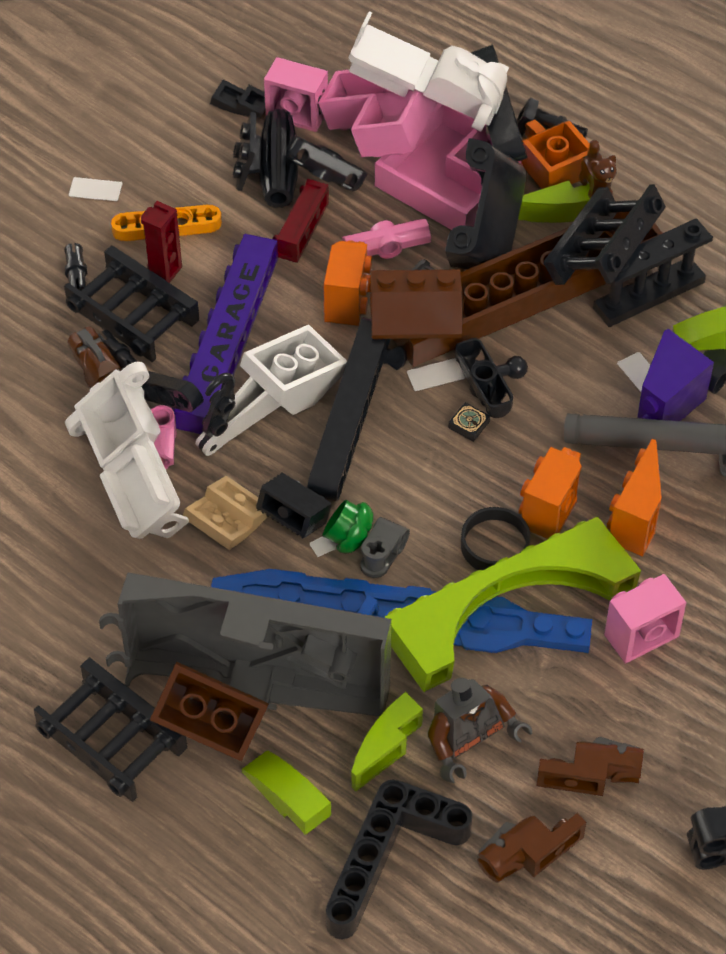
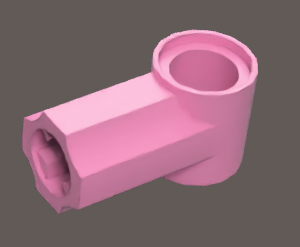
[151,405,177,469]

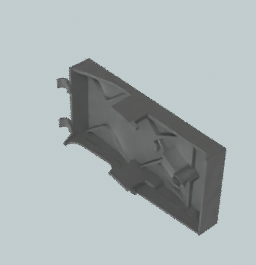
[99,572,391,716]

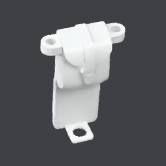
[349,11,509,132]
[65,362,189,539]

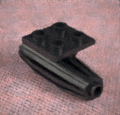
[233,109,298,208]

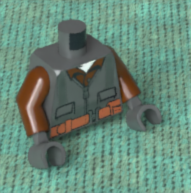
[428,678,532,783]

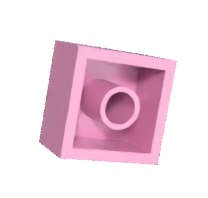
[264,57,328,132]
[604,574,686,664]

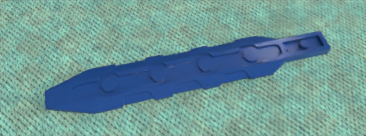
[211,569,592,653]

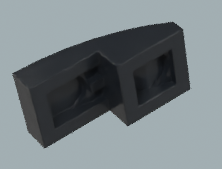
[210,79,265,118]

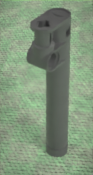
[564,413,726,477]

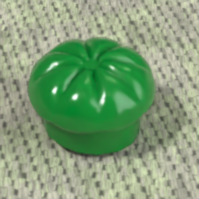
[322,500,373,554]

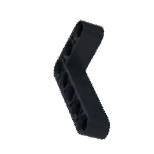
[326,779,472,939]

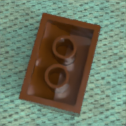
[370,269,462,339]
[150,661,269,762]

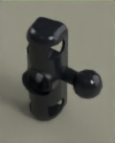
[286,135,368,191]
[455,338,528,418]

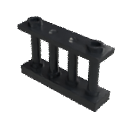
[543,184,666,285]
[593,218,713,327]
[64,245,199,362]
[33,657,187,802]

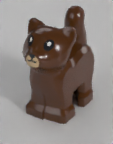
[579,140,617,198]

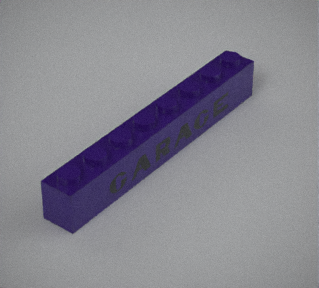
[172,234,278,434]

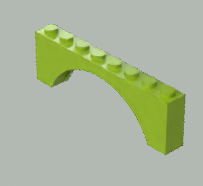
[385,516,641,692]

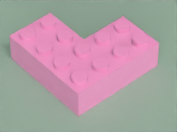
[318,70,437,157]
[375,103,487,230]

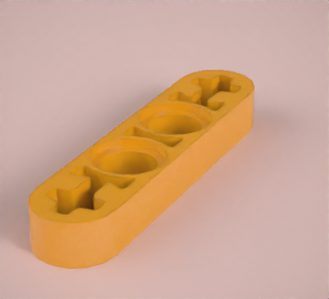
[111,205,222,241]

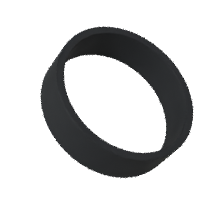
[461,507,530,570]

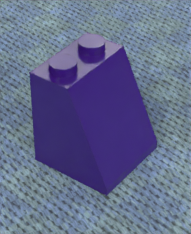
[637,329,714,421]

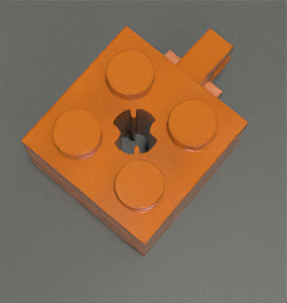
[521,120,590,189]
[324,240,372,326]
[518,447,582,539]

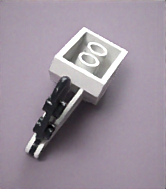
[196,325,347,456]

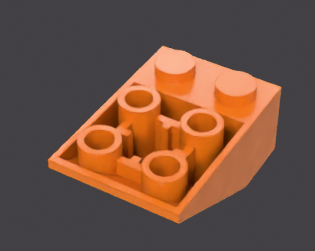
[606,439,662,557]

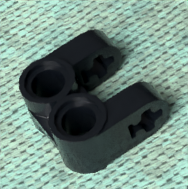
[687,806,726,870]

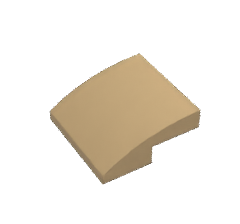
[183,476,267,550]

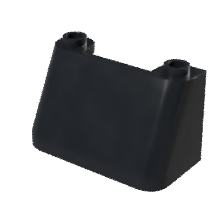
[445,138,527,269]

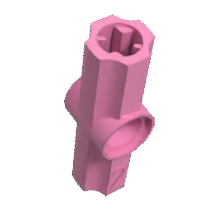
[342,219,431,259]

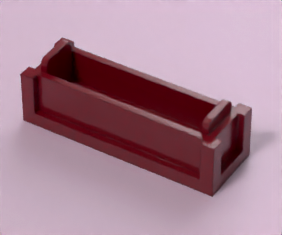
[273,179,329,263]
[141,201,182,283]

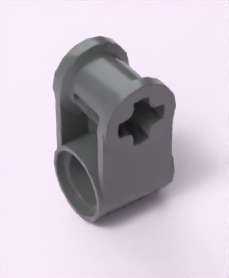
[360,517,410,578]

